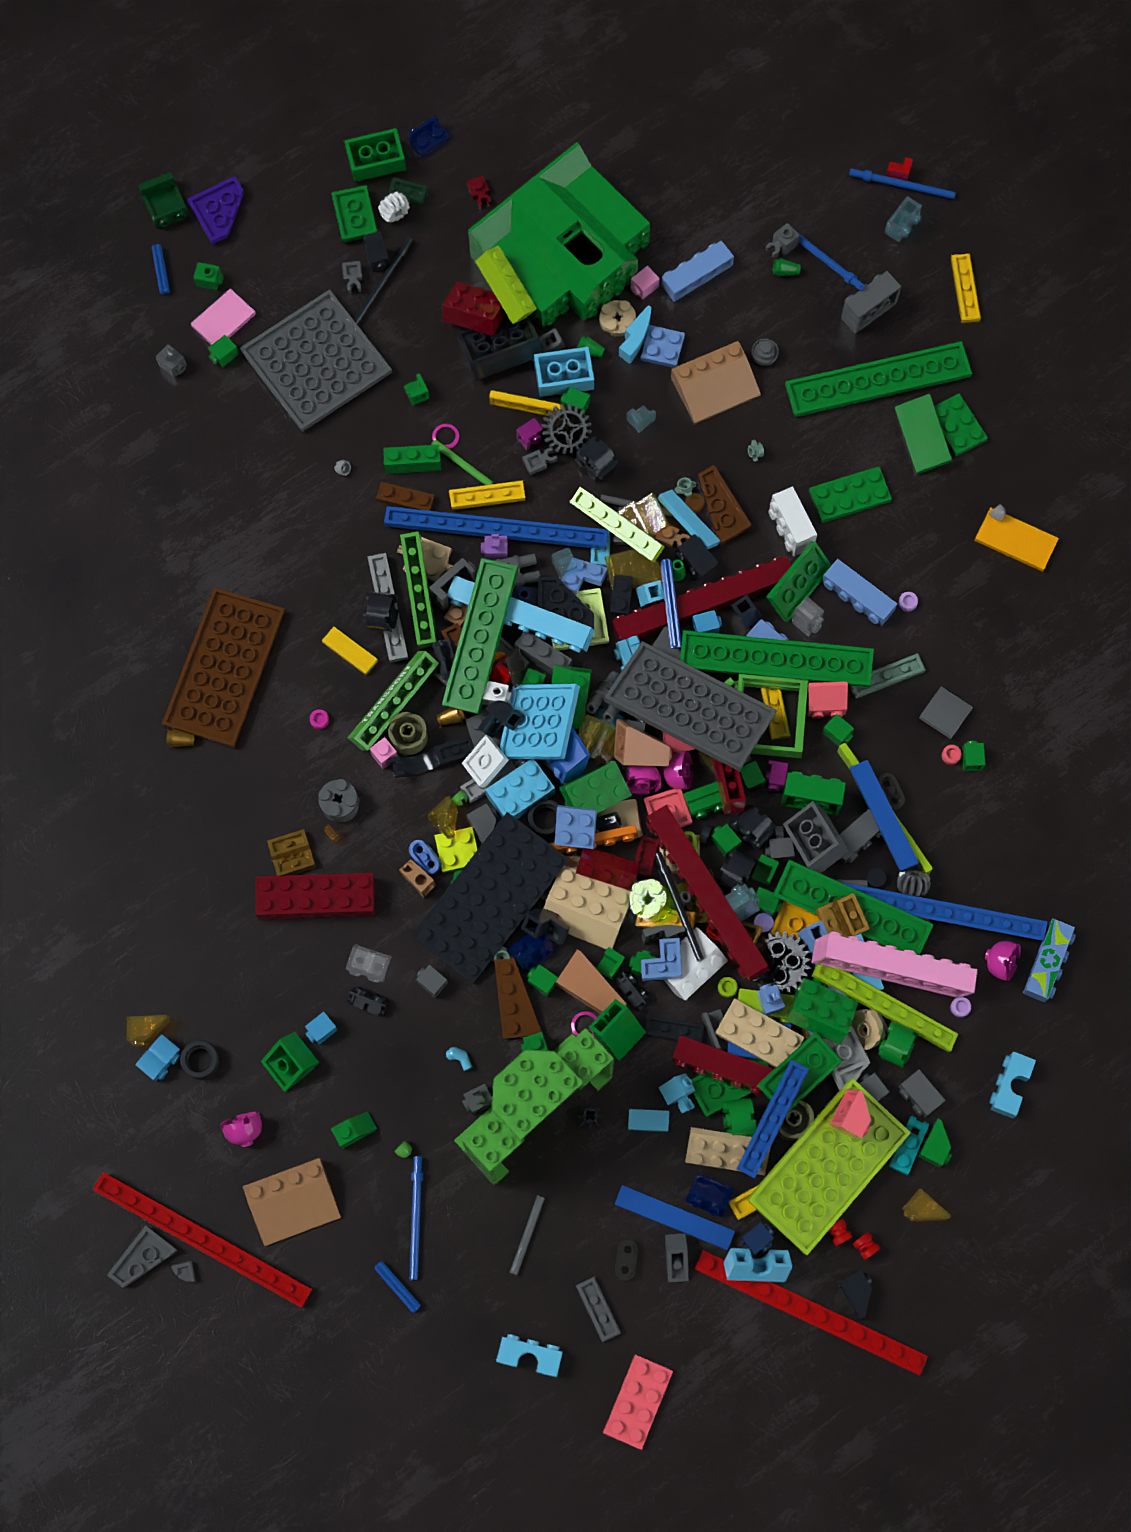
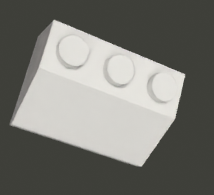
[664,927,728,1000]

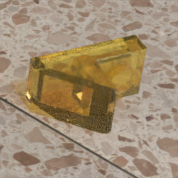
[428,796,458,839]

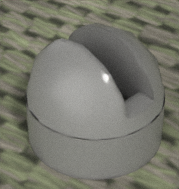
[334,460,351,476]
[989,504,1006,520]

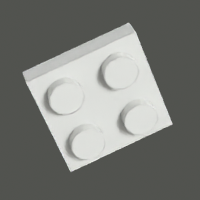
[462,735,509,789]

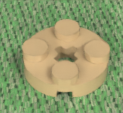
[600,300,636,337]
[851,1009,885,1050]

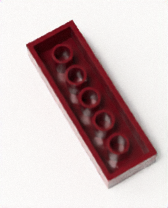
[256,873,375,920]

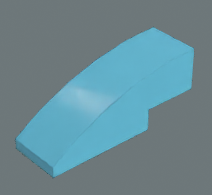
[619,305,651,364]

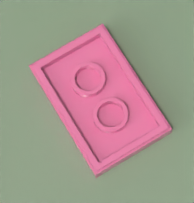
[191,289,256,345]

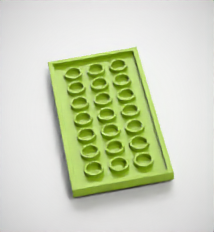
[746,1078,910,1255]

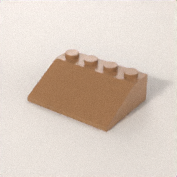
[671,341,761,424]
[243,1158,341,1246]

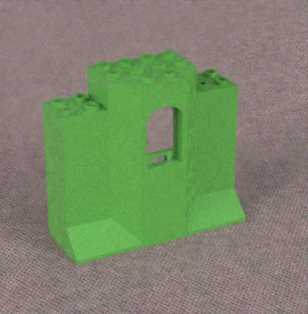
[454,1028,614,1185]

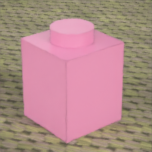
[630,266,659,299]
[370,737,398,769]

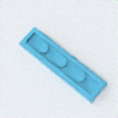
[657,490,720,549]

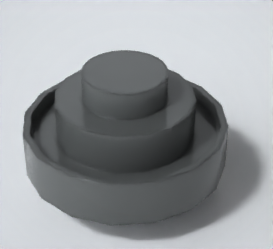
[751,339,778,366]

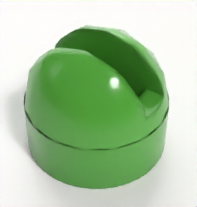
[451,790,468,806]
[394,1140,412,1158]

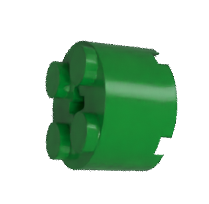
[878,1022,919,1068]
[722,1098,756,1137]

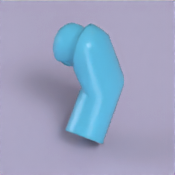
[446,1047,473,1071]

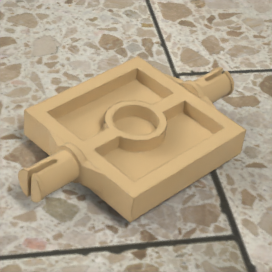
[397,537,453,583]

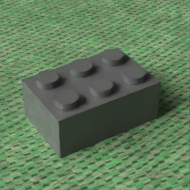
[841,271,901,334]
[783,801,849,873]

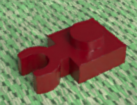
[466,176,491,209]

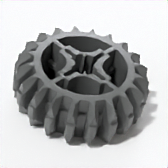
[542,403,592,454]

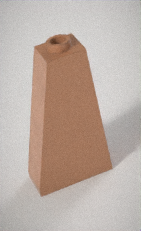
[556,949,626,1014]

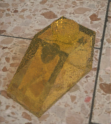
[127,1015,170,1046]
[902,1189,951,1222]

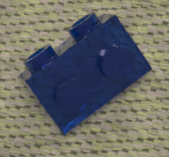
[507,934,556,973]

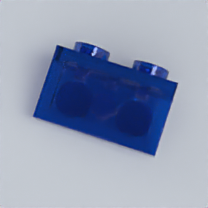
[408,115,450,158]
[685,1173,734,1217]

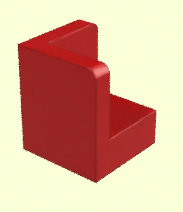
[886,157,912,181]
[489,655,516,685]

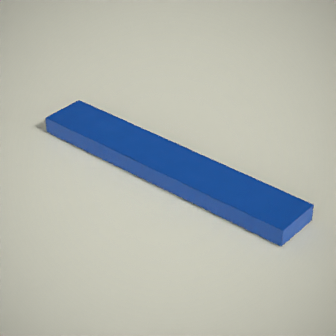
[850,760,919,872]
[736,1060,809,1178]
[614,1185,735,1251]

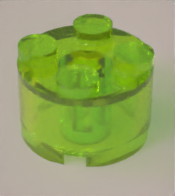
[629,879,674,923]

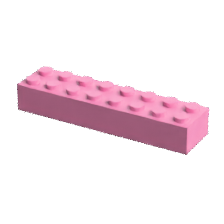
[812,932,977,998]

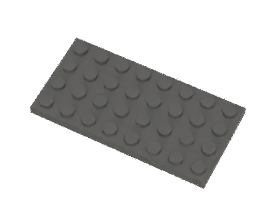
[604,641,777,772]

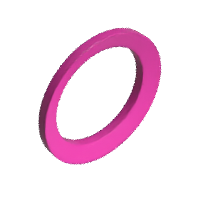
[432,424,459,449]
[571,1012,597,1037]

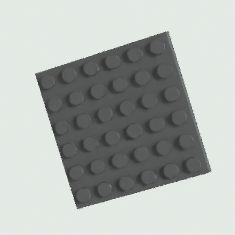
[240,289,392,432]

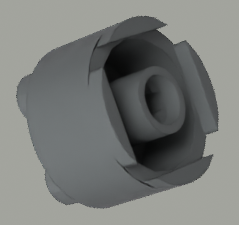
[318,779,360,822]

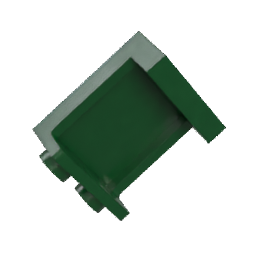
[138,172,190,229]

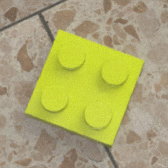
[435,827,477,873]

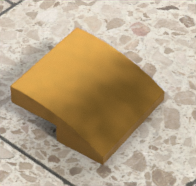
[267,829,316,876]
[815,893,870,938]

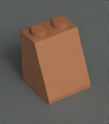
[614,719,672,766]

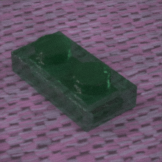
[388,178,428,205]

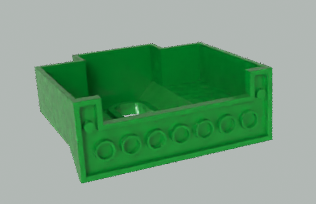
[468,142,650,328]

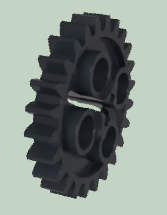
[753,931,812,994]

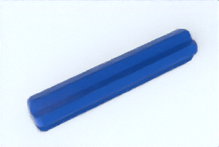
[152,244,170,295]
[375,1261,420,1312]

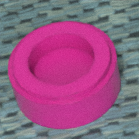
[310,709,329,729]

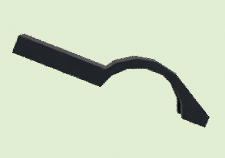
[389,737,474,778]

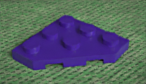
[187,176,244,245]

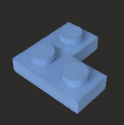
[561,558,608,595]
[641,938,682,981]

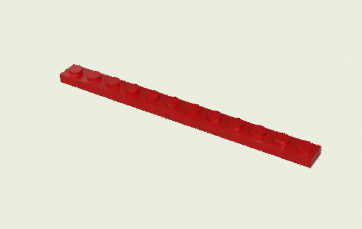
[92,1172,312,1308]
[694,1250,928,1375]

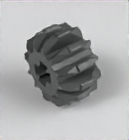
[897,869,931,897]

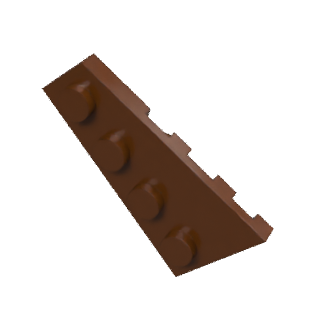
[698,465,752,546]
[494,958,541,1039]

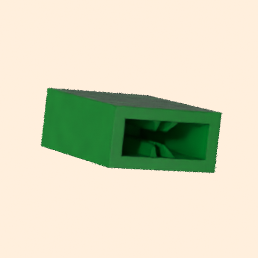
[588,998,646,1061]

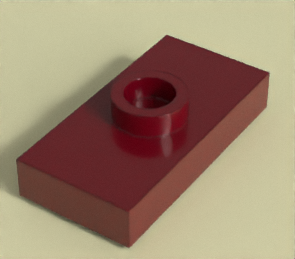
[635,836,659,878]

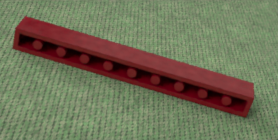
[612,556,791,642]
[646,804,769,982]

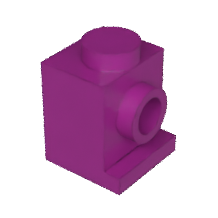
[516,418,546,451]
[765,760,788,792]

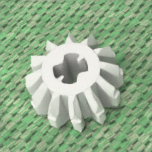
[378,192,410,223]

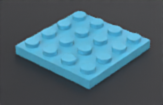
[500,684,580,759]

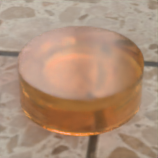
[685,493,704,513]
[323,824,341,843]

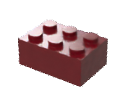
[442,282,506,336]

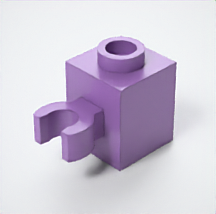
[481,534,508,560]

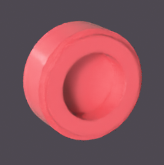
[942,745,962,765]

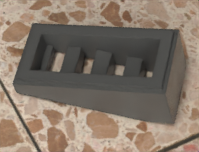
[531,328,566,362]

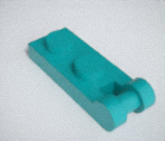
[889,1116,929,1175]

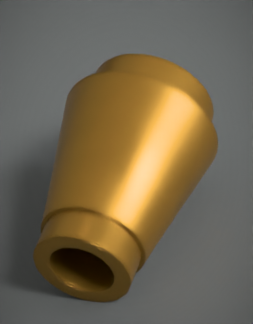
[437,707,466,726]
[166,729,194,747]

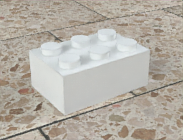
[769,487,817,557]

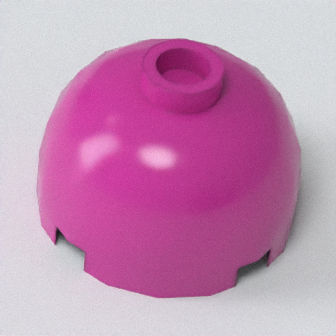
[660,751,693,790]
[623,765,661,795]
[985,941,1021,981]
[220,1112,262,1147]

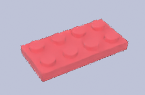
[603,1355,673,1450]

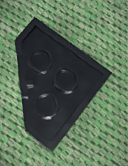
[538,577,594,629]

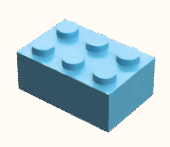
[534,347,594,397]
[485,759,555,820]

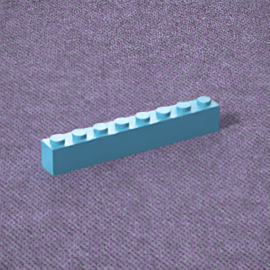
[447,576,595,653]

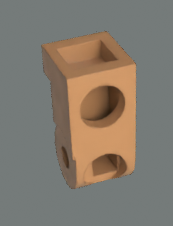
[399,859,436,898]

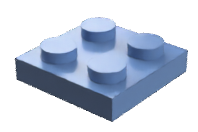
[641,325,685,368]
[555,805,597,849]

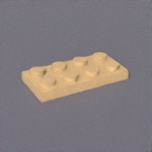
[715,998,804,1068]
[685,1127,770,1175]

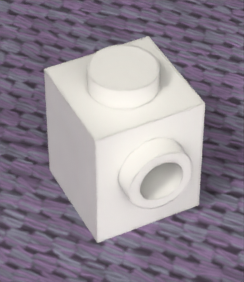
[482,681,512,705]

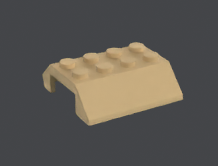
[544,854,639,950]

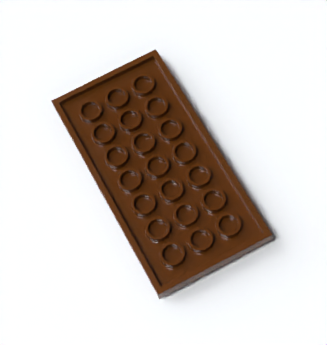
[162,587,285,748]

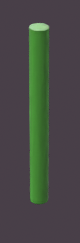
[432,439,494,485]

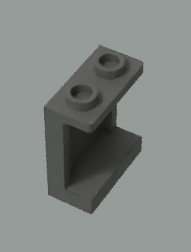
[429,558,477,613]

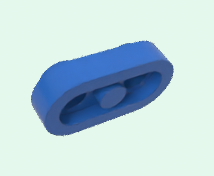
[409,840,441,874]

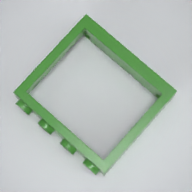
[734,674,808,758]

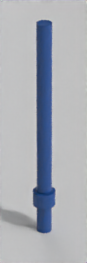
[849,168,955,199]
[797,232,865,291]
[410,1156,424,1280]

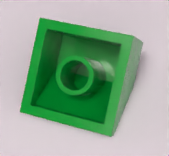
[261,1032,319,1092]

